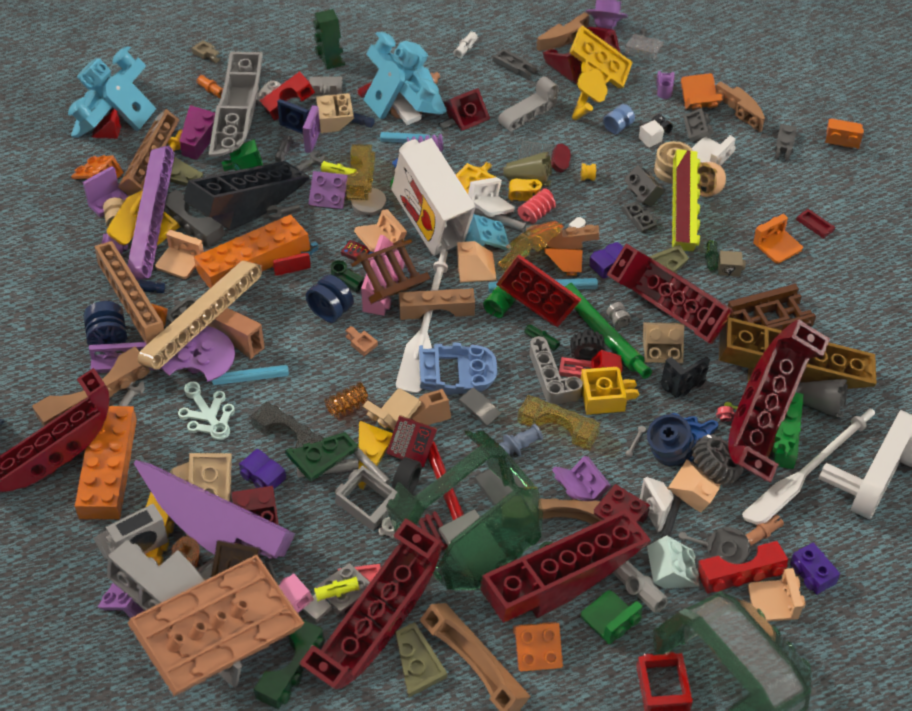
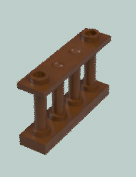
[351,239,431,304]

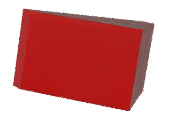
[92,109,121,139]

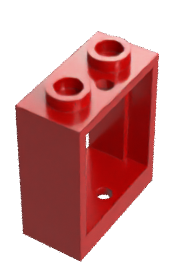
[636,652,693,711]

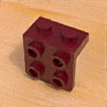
[593,484,650,523]

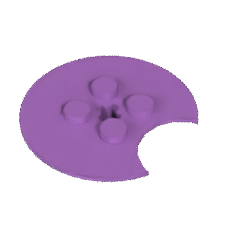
[161,326,235,382]

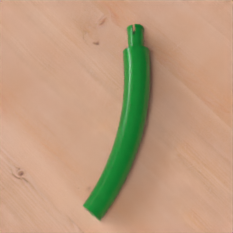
[565,282,652,379]

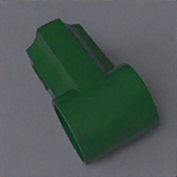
[331,260,365,292]

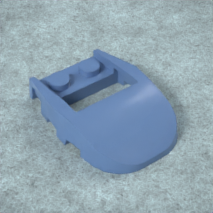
[418,343,497,395]

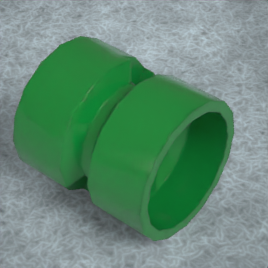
[483,286,517,318]

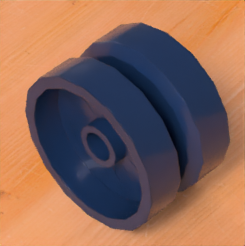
[305,274,354,323]
[647,414,695,466]

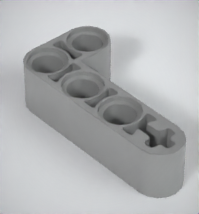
[498,76,558,132]
[529,336,583,405]

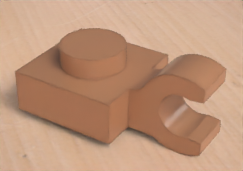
[346,326,378,356]

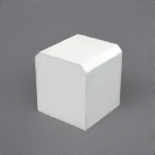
[639,120,664,147]

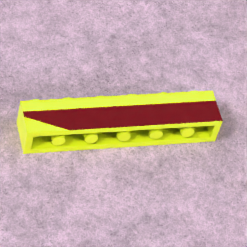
[672,149,700,251]

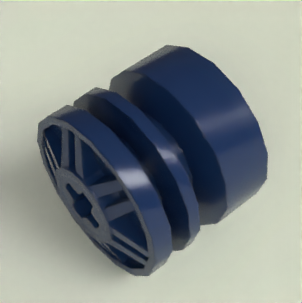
[83,301,127,345]

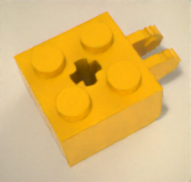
[581,367,639,415]

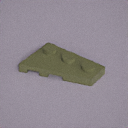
[396,622,447,698]

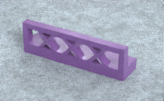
[89,342,161,373]

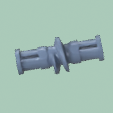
[482,424,543,467]

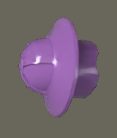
[586,0,628,29]

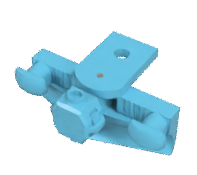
[363,32,447,119]
[68,46,157,138]

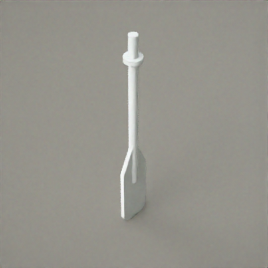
[396,250,448,393]
[742,408,875,525]

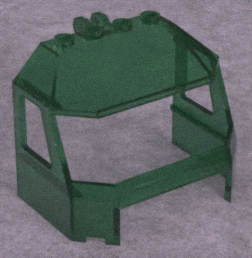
[386,430,543,590]

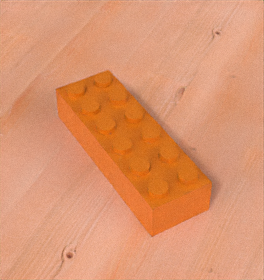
[194,214,310,288]
[75,406,137,519]

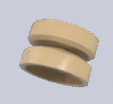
[654,141,693,184]

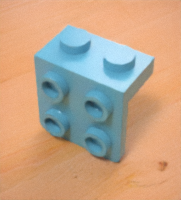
[466,214,510,250]

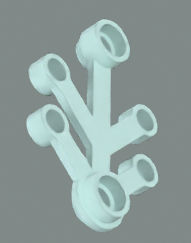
[178,382,235,440]

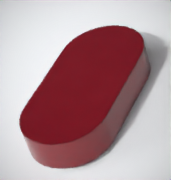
[551,143,571,173]

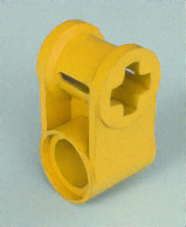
[508,179,542,201]

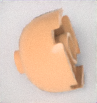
[697,162,726,197]

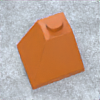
[544,248,582,276]

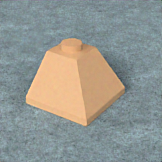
[457,241,497,283]
[667,459,720,512]

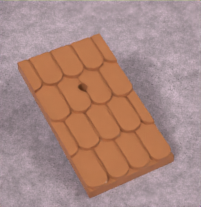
[128,555,304,696]

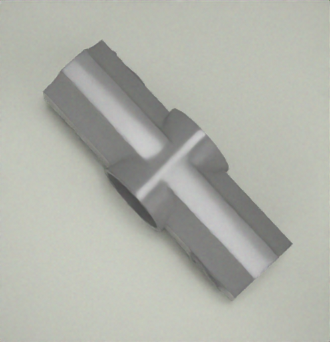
[613,561,668,613]

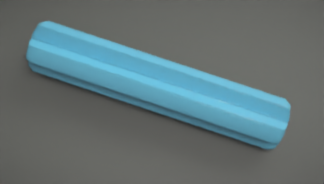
[380,132,430,143]

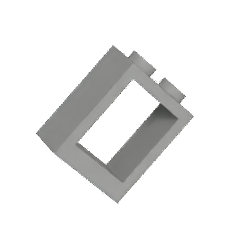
[335,465,401,531]

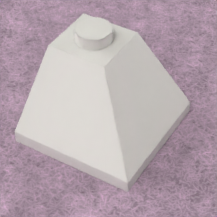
[640,477,674,532]

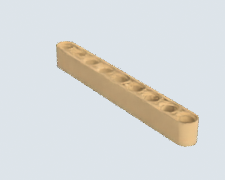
[138,261,262,370]

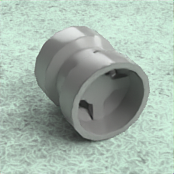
[607,302,632,328]

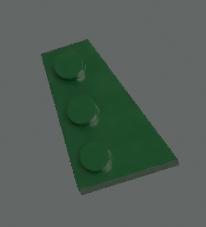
[285,432,358,482]

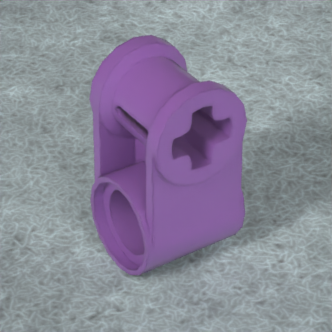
[657,71,675,99]

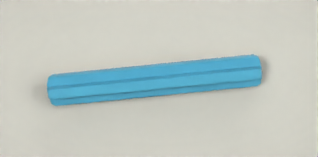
[212,365,289,385]

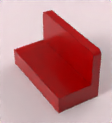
[273,253,311,276]

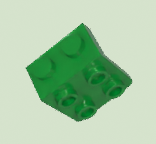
[581,590,643,645]

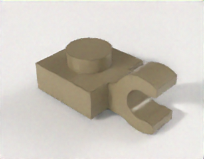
[192,40,220,63]

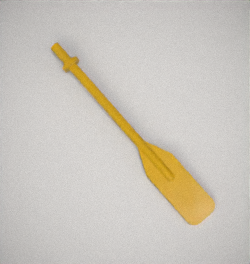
[107,130,183,245]

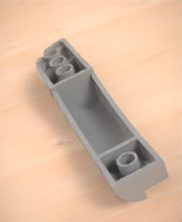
[209,52,263,157]

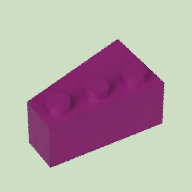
[179,105,215,160]

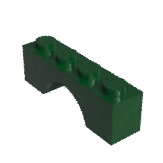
[253,619,325,710]

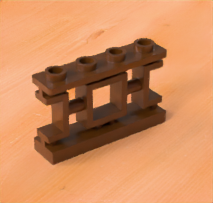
[728,284,816,331]

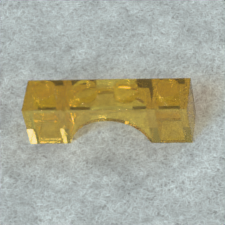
[346,144,376,200]
[517,395,601,451]

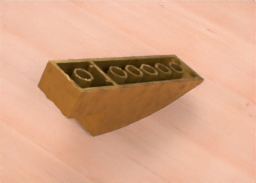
[719,317,877,389]

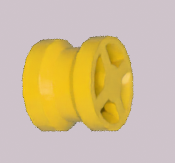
[581,163,596,181]

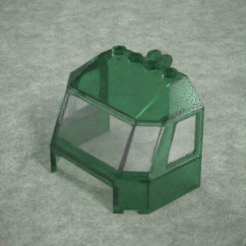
[653,591,812,711]

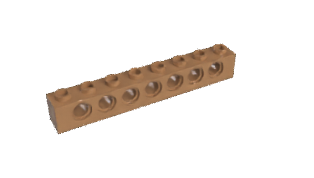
[94,241,164,345]

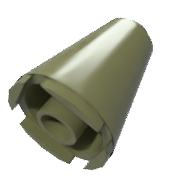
[503,152,552,187]

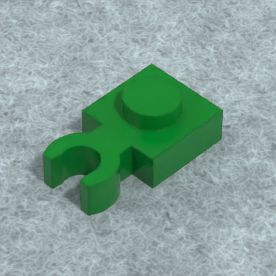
[773,422,801,457]

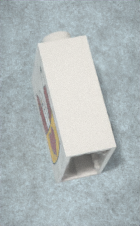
[391,138,476,256]

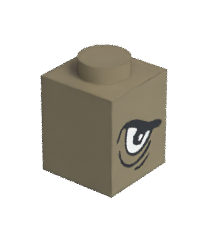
[718,251,746,277]

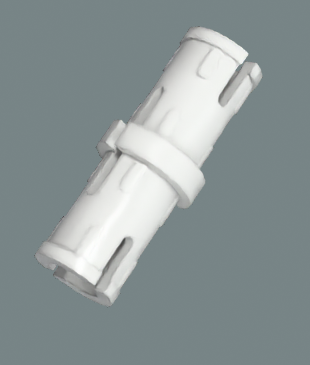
[454,32,478,58]

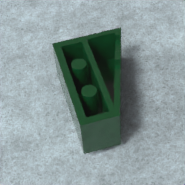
[313,9,345,70]

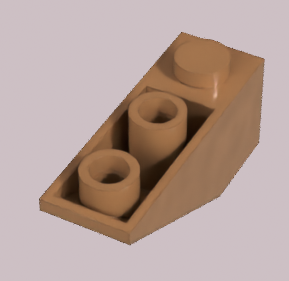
[393,389,451,432]

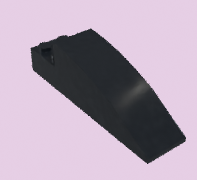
[183,161,310,230]

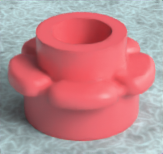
[716,406,735,422]

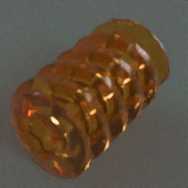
[324,382,368,420]
[171,536,200,569]

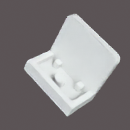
[692,136,736,165]
[468,177,515,217]

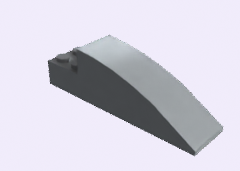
[107,540,242,688]

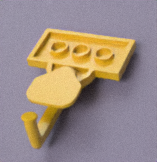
[569,26,633,120]

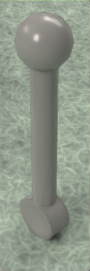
[625,426,646,458]
[678,532,708,547]

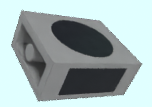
[105,504,168,554]

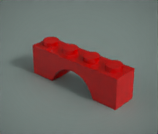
[698,541,788,593]

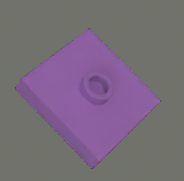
[303,105,320,153]

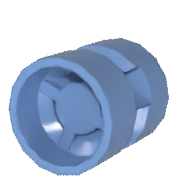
[603,104,635,134]

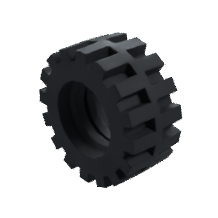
[570,330,605,361]

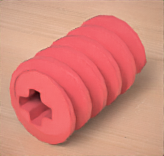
[518,188,556,224]

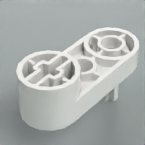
[819,410,912,520]

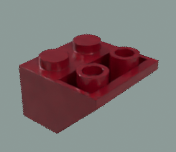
[231,486,279,525]

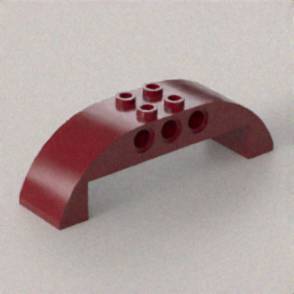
[607,243,734,344]
[728,320,830,483]
[0,368,109,492]
[299,519,442,690]

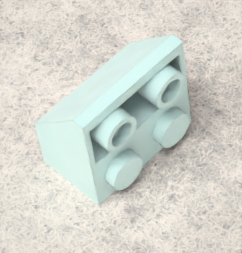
[647,536,700,589]

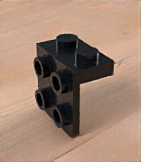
[661,356,710,398]

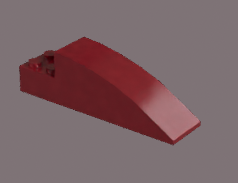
[480,509,651,623]

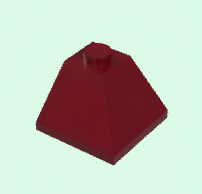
[443,88,490,131]

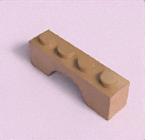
[399,288,475,320]

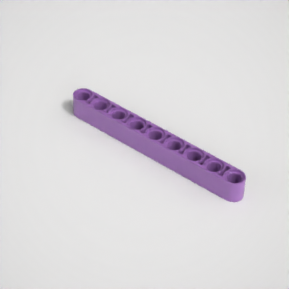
[127,146,174,280]

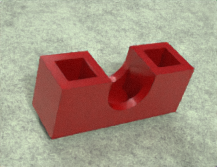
[259,71,315,121]

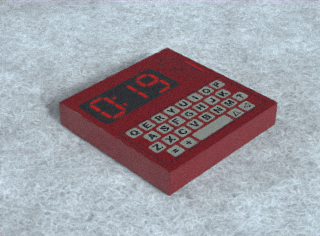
[386,415,438,467]

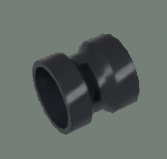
[651,114,673,137]

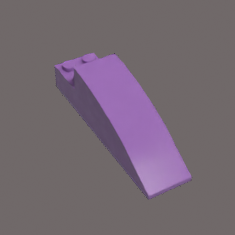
[134,460,296,559]

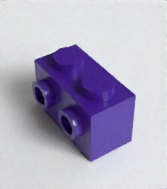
[790,542,840,595]

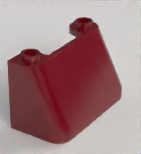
[543,27,621,84]

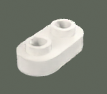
[256,81,280,105]

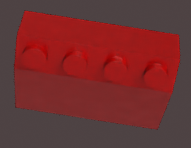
[496,255,581,327]

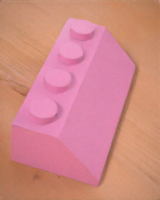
[361,235,405,315]

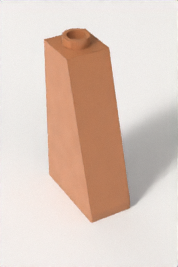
[207,308,265,359]

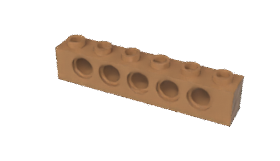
[118,109,180,196]

